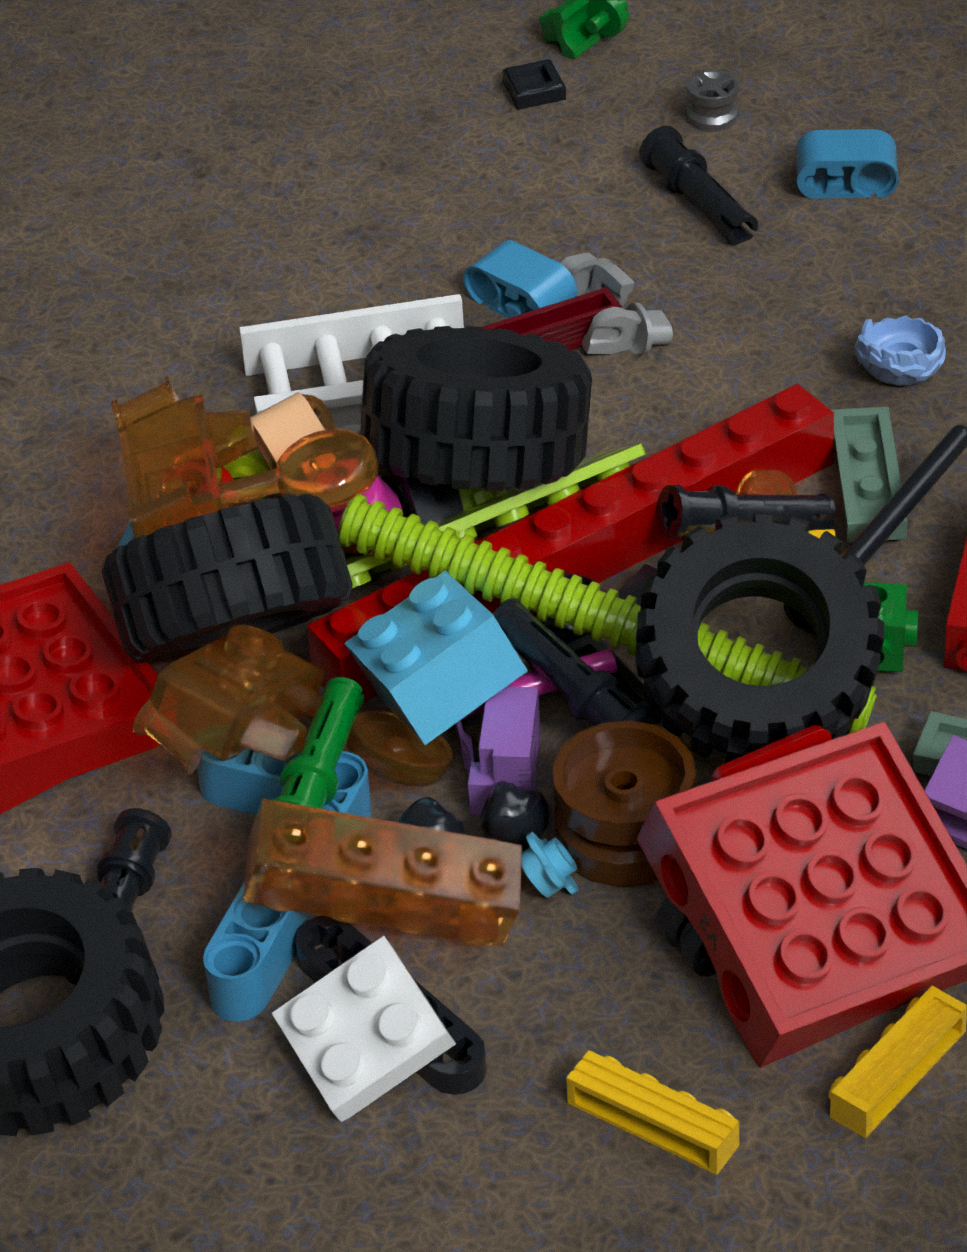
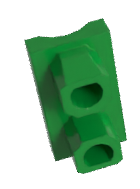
[539,0,630,59]

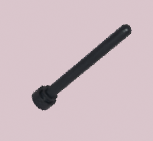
[784,425,967,636]

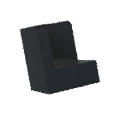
[381,473,464,525]

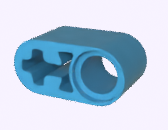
[795,129,899,199]
[463,240,577,318]

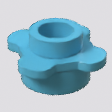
[518,832,578,898]

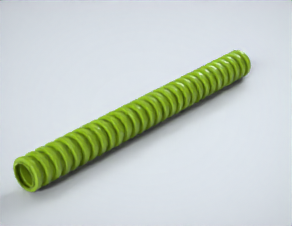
[338,494,877,734]

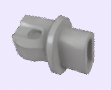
[560,253,635,309]
[581,302,673,355]

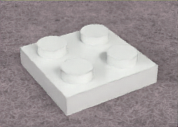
[272,936,456,1122]

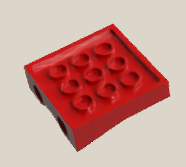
[0,562,180,814]
[637,721,967,1068]

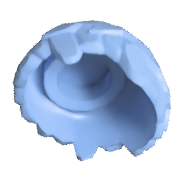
[854,315,946,386]

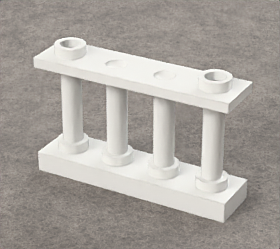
[239,294,464,442]

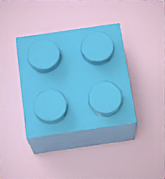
[344,571,528,745]

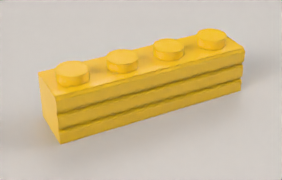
[828,986,967,1138]
[566,1050,739,1175]

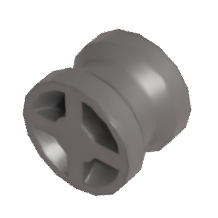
[687,70,738,132]

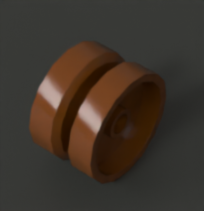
[552,720,696,887]

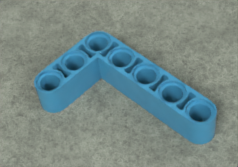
[193,723,372,1022]

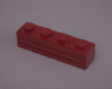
[482,287,622,351]

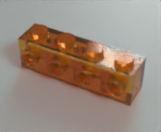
[243,798,522,946]

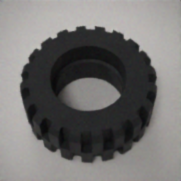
[360,326,592,491]
[102,494,353,663]
[635,512,884,763]
[0,868,165,1136]

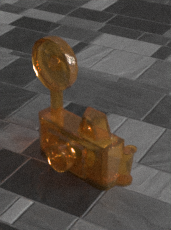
[111,376,379,538]
[133,625,453,787]

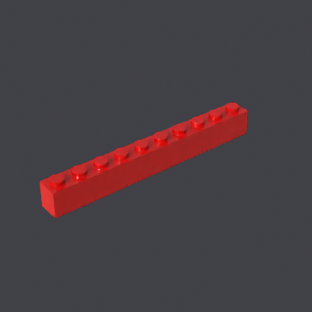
[307,383,834,702]

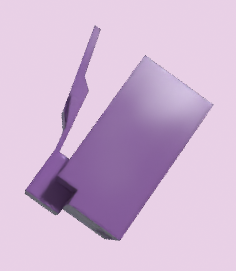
[454,686,541,814]

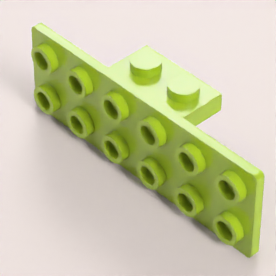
[345,443,646,588]

